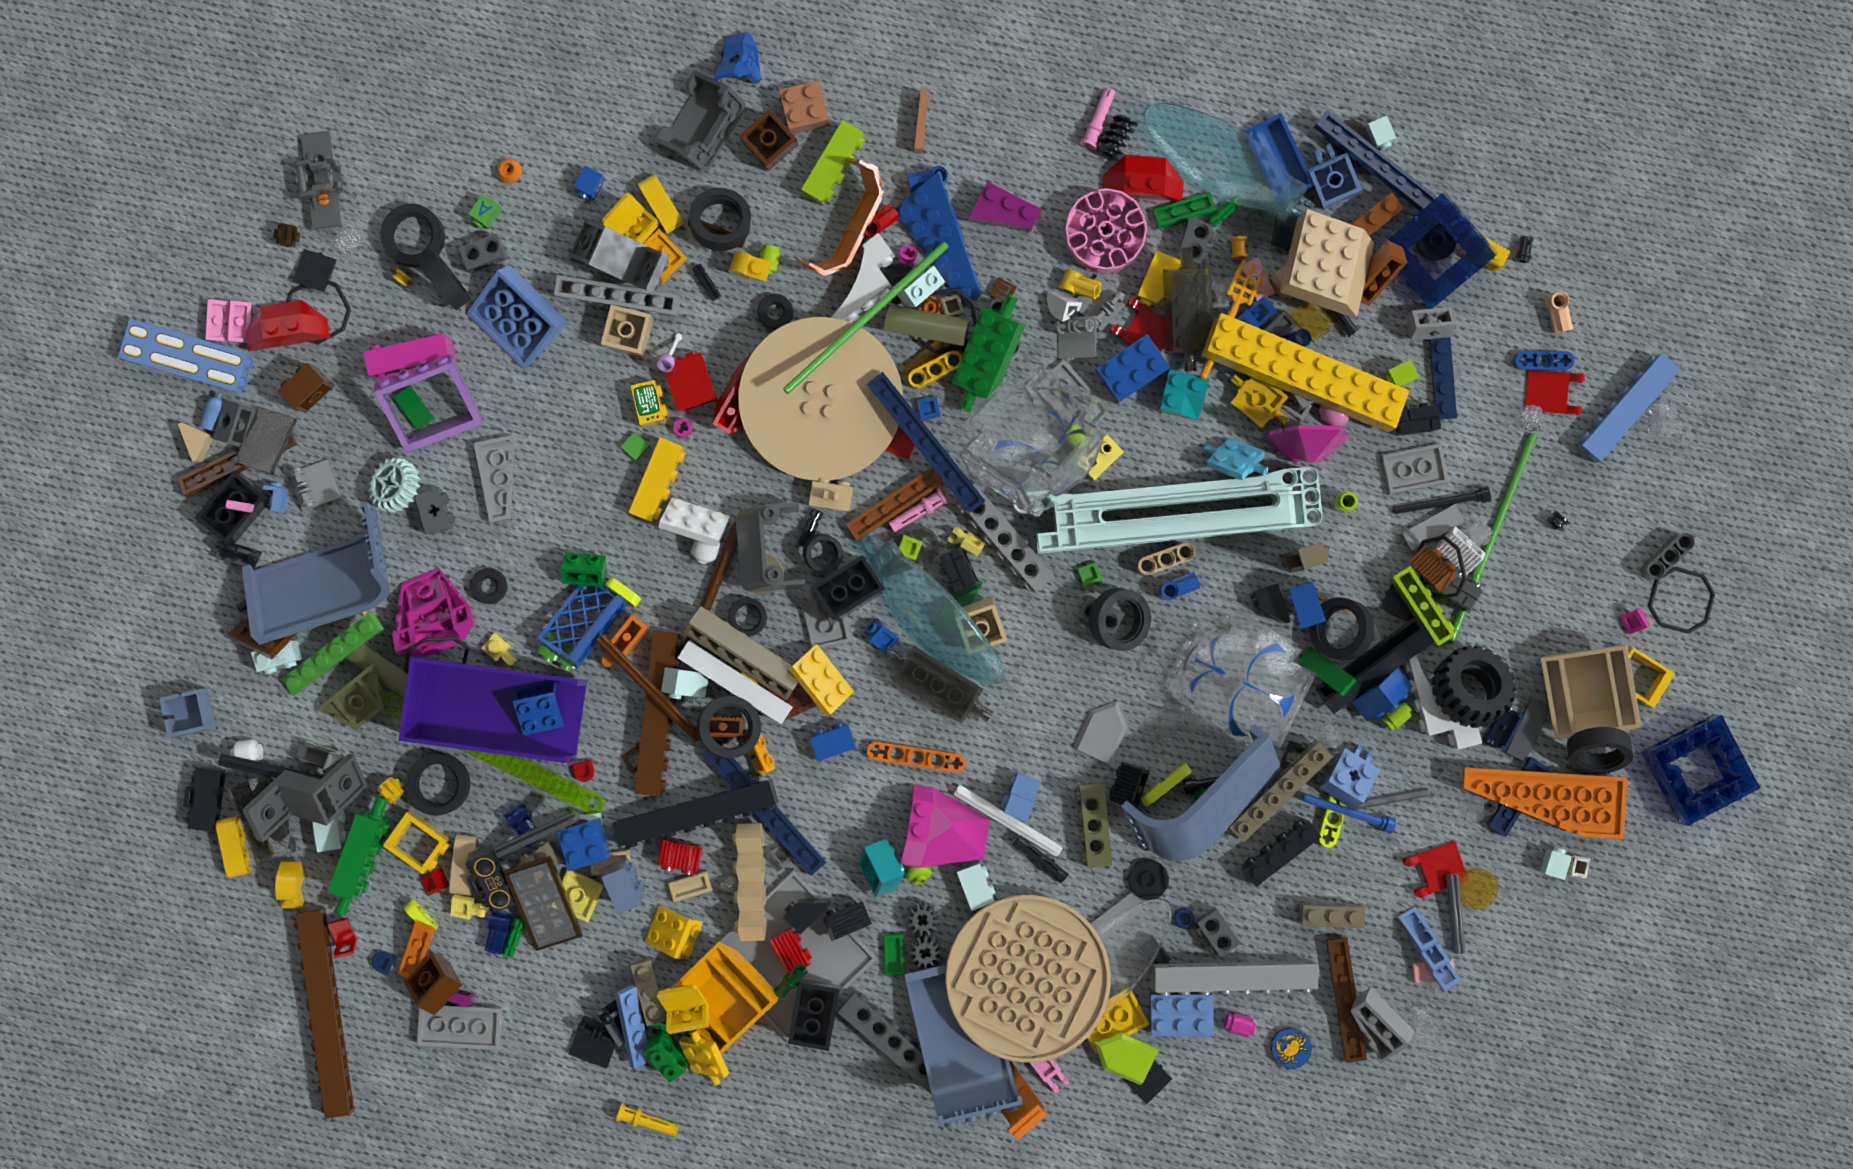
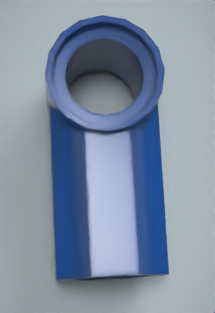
[907,166,948,193]
[1158,572,1201,601]

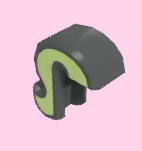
[296,740,344,773]

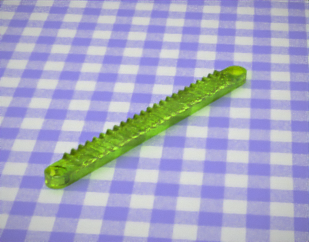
[383,694,605,814]

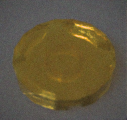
[1459,868,1499,909]

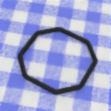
[286,280,351,344]
[915,288,977,354]
[1416,535,1467,600]
[1648,567,1715,633]
[403,636,469,674]

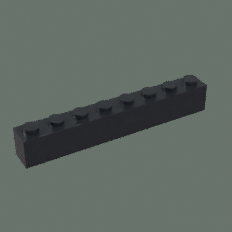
[612,779,779,849]

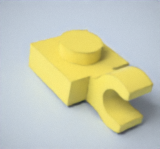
[948,527,986,556]
[481,633,518,666]
[450,894,489,920]

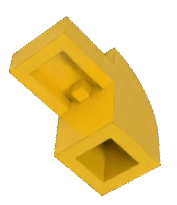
[728,251,772,283]
[275,862,304,909]

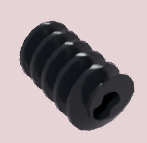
[1097,115,1138,161]

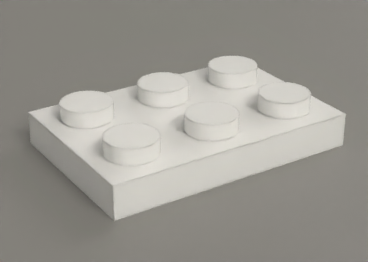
[658,498,730,546]

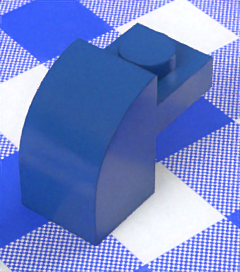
[1237,295,1278,328]

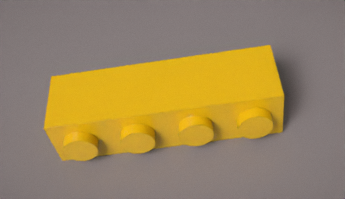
[628,437,686,523]

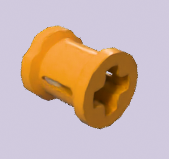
[1229,236,1249,260]

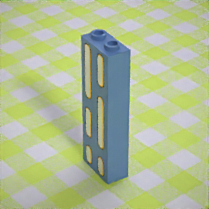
[118,319,254,394]

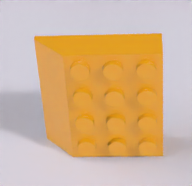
[671,941,779,1054]

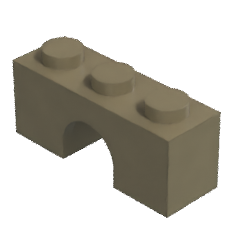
[1299,903,1365,928]
[628,958,666,1026]

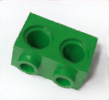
[643,1030,688,1083]

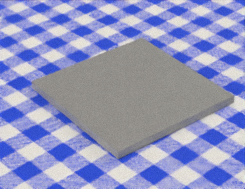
[705,869,878,1042]

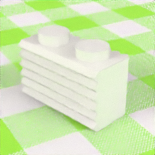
[1436,526,1486,575]

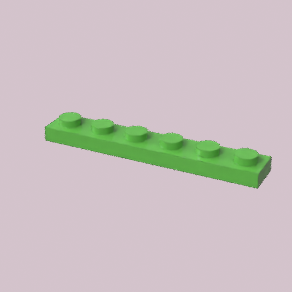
[282,612,384,696]

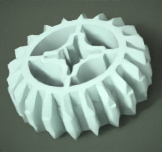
[368,458,420,513]

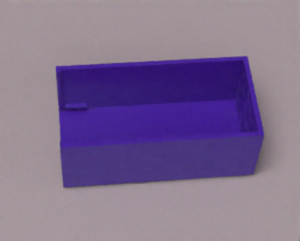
[398,657,587,763]

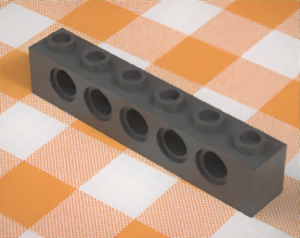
[838,991,931,1094]

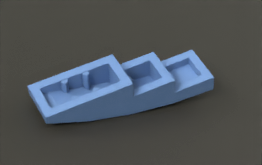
[1398,907,1462,993]

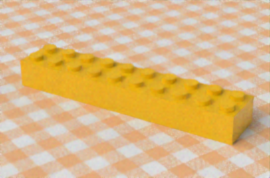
[1201,313,1409,432]

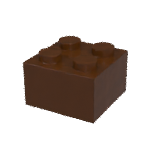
[739,109,798,172]
[278,363,335,413]
[404,952,462,1016]

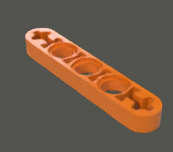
[867,742,966,773]

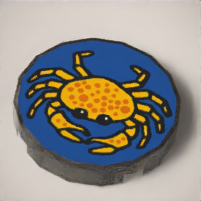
[1271,1027,1312,1069]

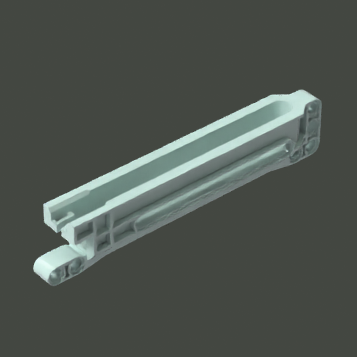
[1013,467,1323,554]

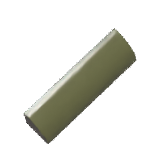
[883,305,970,346]
[345,645,408,699]

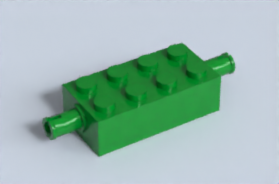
[951,294,1026,412]
[328,795,391,916]

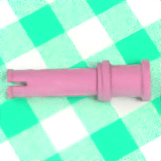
[1079,87,1116,150]
[888,488,949,532]

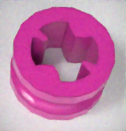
[898,246,918,266]
[673,418,692,437]

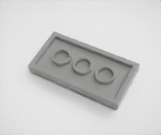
[417,1004,503,1050]

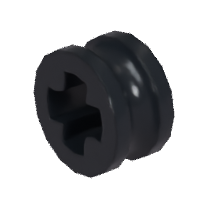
[1547,511,1569,531]

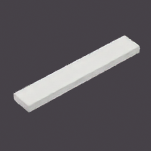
[678,641,793,724]

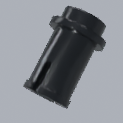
[1515,236,1534,263]

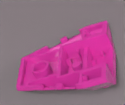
[1264,425,1349,463]
[393,568,474,658]
[900,784,990,868]

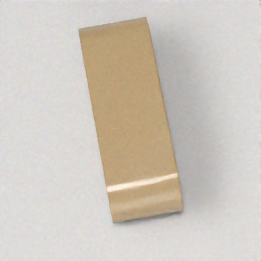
[1136,543,1195,575]
[449,834,479,896]

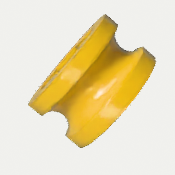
[392,268,412,287]

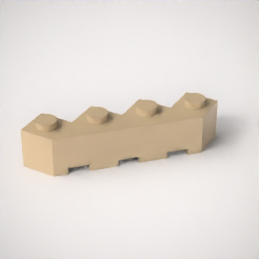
[732,823,767,941]

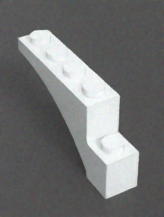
[832,233,895,322]
[1403,655,1482,749]

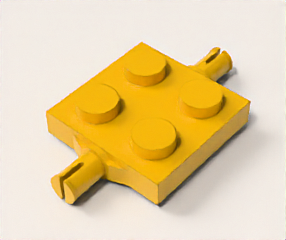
[1230,374,1289,428]
[679,1029,729,1086]

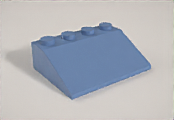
[466,266,568,369]

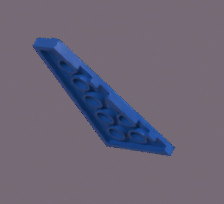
[895,171,983,307]

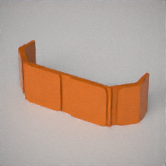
[796,157,884,276]
[1000,1060,1048,1140]

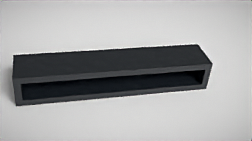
[1315,616,1435,714]

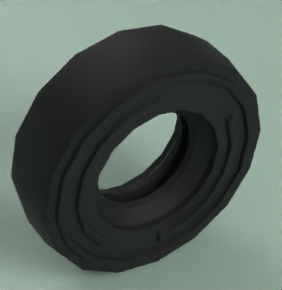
[757,294,794,330]
[470,568,508,604]

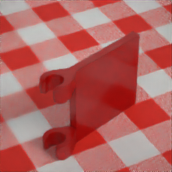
[1110,297,1177,353]
[1525,370,1585,415]
[1403,841,1469,898]

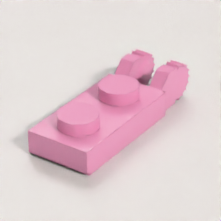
[1030,1059,1070,1093]

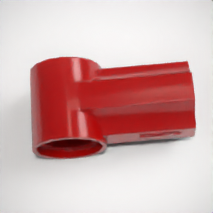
[863,204,900,238]

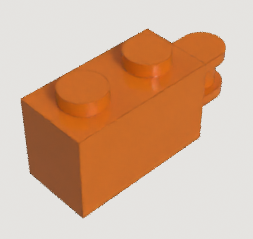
[602,615,651,667]

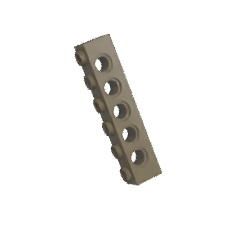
[1229,739,1333,842]

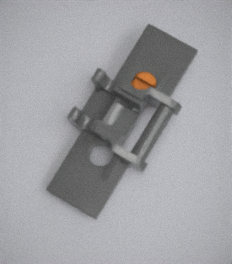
[293,131,344,230]

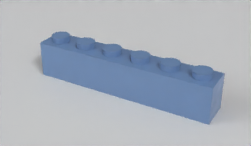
[1577,354,1681,463]

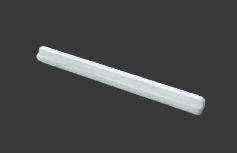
[954,785,1062,857]

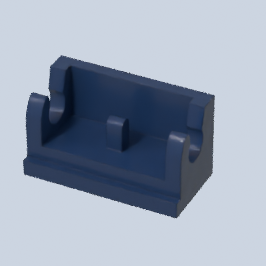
[1482,708,1525,751]

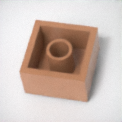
[779,80,829,134]

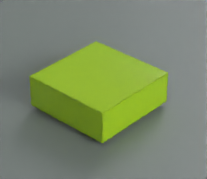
[896,535,923,561]

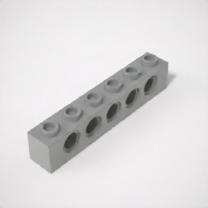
[554,275,681,318]
[956,483,1054,593]

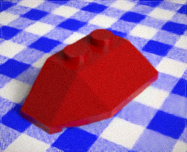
[1102,155,1184,201]
[246,300,330,352]
[711,352,752,434]

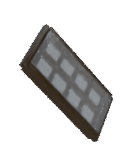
[504,855,583,951]

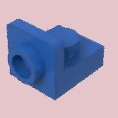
[865,618,900,654]

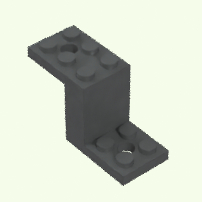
[569,219,670,293]
[242,754,368,842]

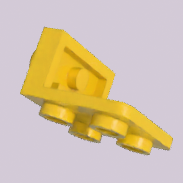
[602,193,661,244]
[645,905,703,960]
[657,985,709,1034]

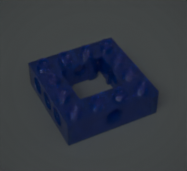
[1378,191,1498,309]
[1641,714,1760,826]

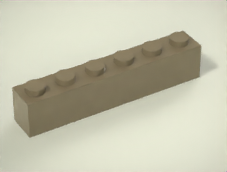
[683,606,798,700]

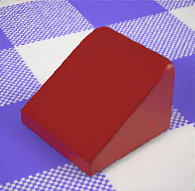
[420,868,450,896]

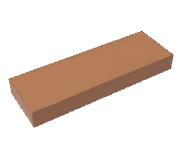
[914,88,929,153]

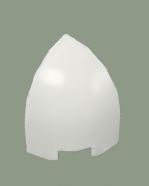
[1047,291,1083,321]

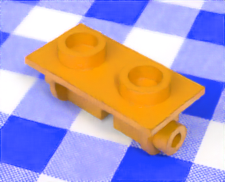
[743,735,776,776]

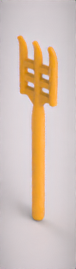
[1200,259,1266,379]

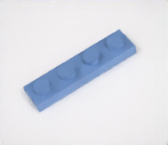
[615,985,649,1069]

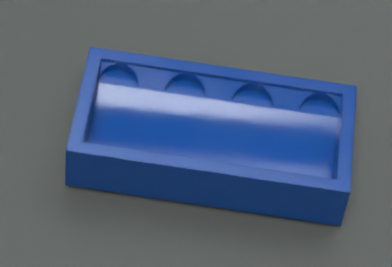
[1244,113,1316,204]

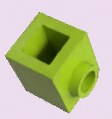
[1384,359,1420,387]

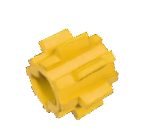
[377,777,405,804]

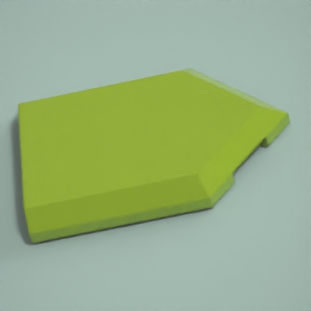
[1094,1032,1158,1085]

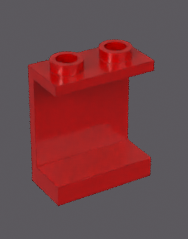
[665,350,718,413]

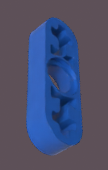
[1513,351,1575,371]

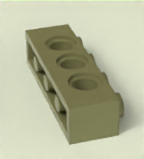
[1075,782,1112,868]

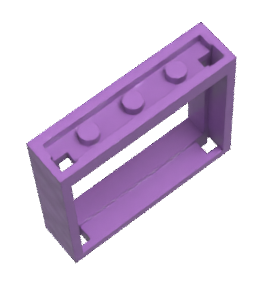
[374,354,482,453]

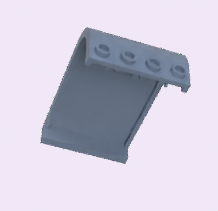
[242,502,389,645]
[904,965,1023,1128]

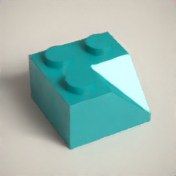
[1158,369,1209,421]
[858,839,905,898]

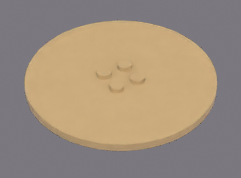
[739,317,903,481]
[945,895,1111,1063]

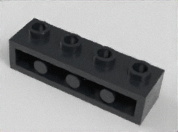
[1240,819,1321,887]

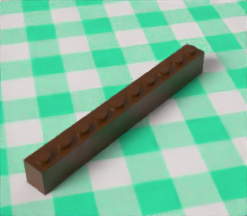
[294,908,355,1119]

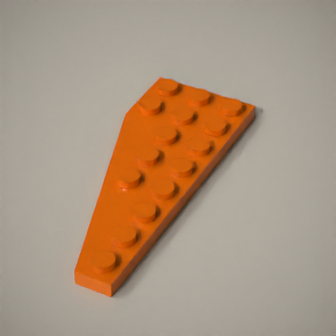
[1461,767,1627,839]

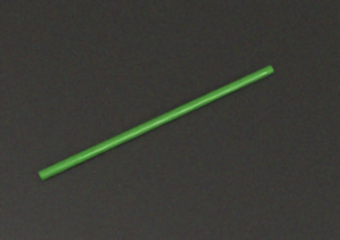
[783,241,949,394]
[1449,433,1537,642]

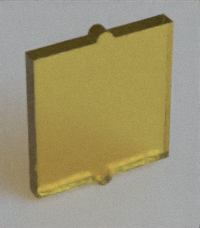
[1290,301,1337,343]

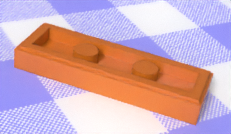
[397,920,436,978]

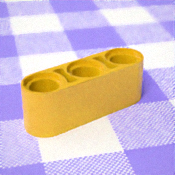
[637,173,685,234]
[908,351,962,389]
[216,816,252,878]

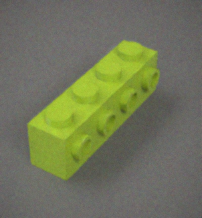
[801,120,866,206]
[1389,566,1456,646]

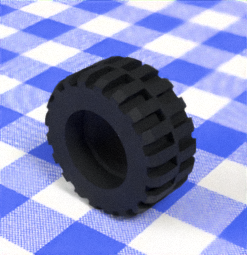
[1431,645,1516,728]

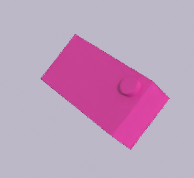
[363,333,458,381]

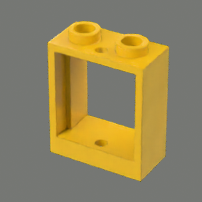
[1628,647,1675,708]
[383,811,451,874]

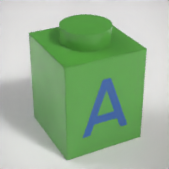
[468,194,502,229]

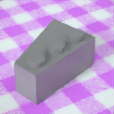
[1351,987,1414,1064]

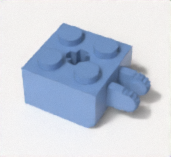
[1308,144,1363,209]
[1320,744,1380,809]

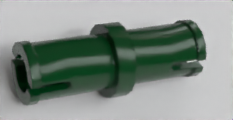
[774,963,808,999]

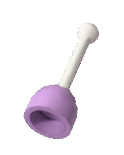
[657,333,682,372]

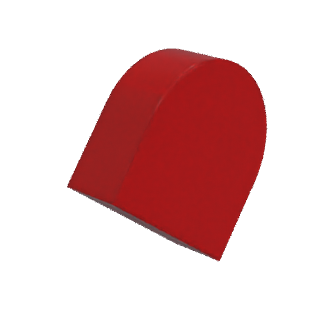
[571,759,595,782]

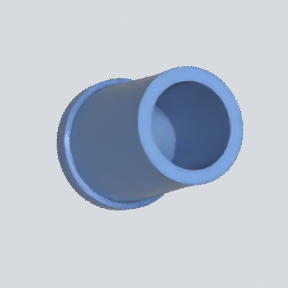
[199,392,224,431]

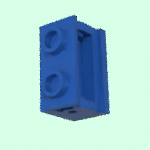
[809,722,857,762]

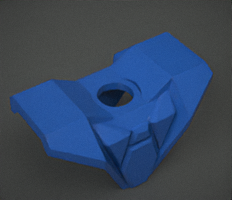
[713,32,761,84]

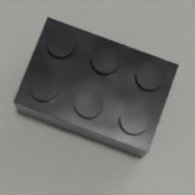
[194,471,270,545]
[810,555,885,625]
[788,979,841,1051]

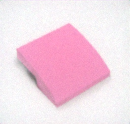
[205,299,251,343]

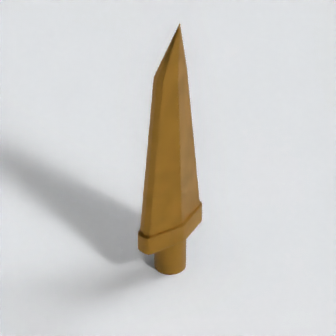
[901,340,952,377]

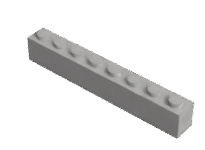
[1151,961,1318,996]

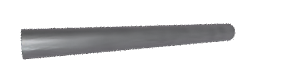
[1347,788,1429,810]

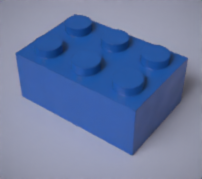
[1095,334,1170,404]

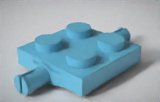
[1204,437,1268,481]

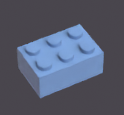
[1149,991,1214,1037]

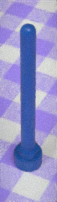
[1302,794,1396,834]

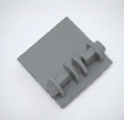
[1076,274,1128,331]
[1053,316,1097,359]
[289,459,341,511]

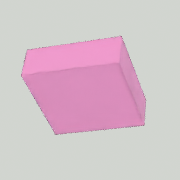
[226,500,254,512]

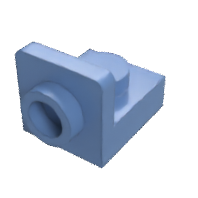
[262,482,288,513]

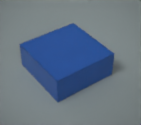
[917,396,941,420]

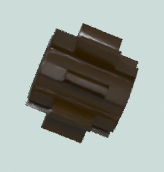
[273,224,300,247]

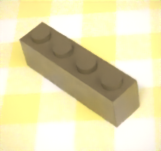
[1284,542,1330,573]

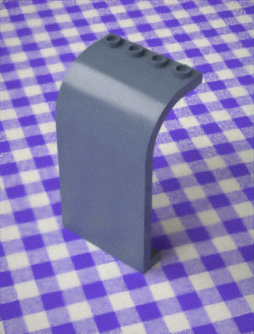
[1121,724,1282,861]

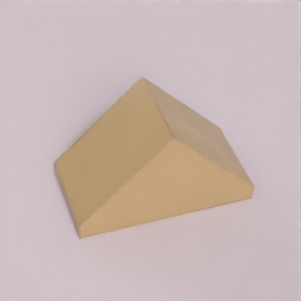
[178,422,213,464]

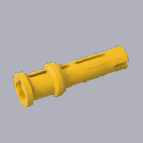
[616,1103,679,1137]

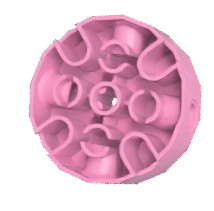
[1064,188,1147,274]

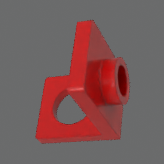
[328,917,357,958]

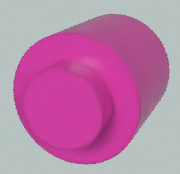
[1224,1012,1256,1038]

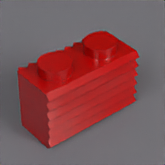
[657,839,703,875]
[769,927,812,973]

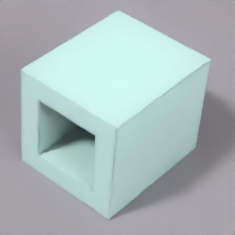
[1364,116,1396,151]
[1540,847,1572,880]

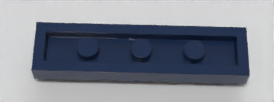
[1429,337,1457,420]
[1486,757,1549,837]

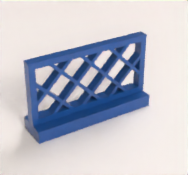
[537,585,627,669]

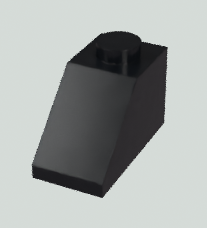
[1251,583,1291,624]
[783,899,831,935]

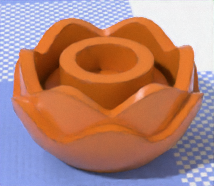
[496,158,522,183]
[919,296,942,314]

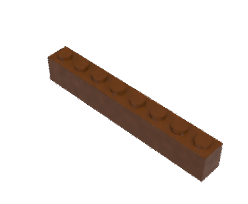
[635,630,683,796]

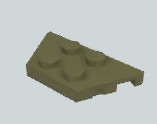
[317,664,387,729]

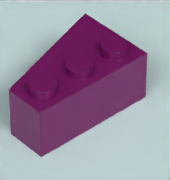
[968,181,1042,232]

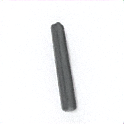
[1446,873,1466,954]

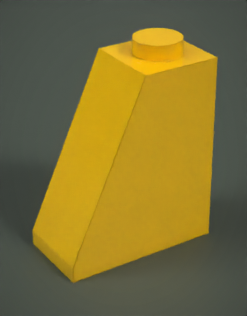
[1136,251,1194,307]

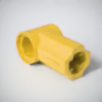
[1059,269,1102,299]

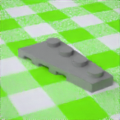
[474,435,515,523]

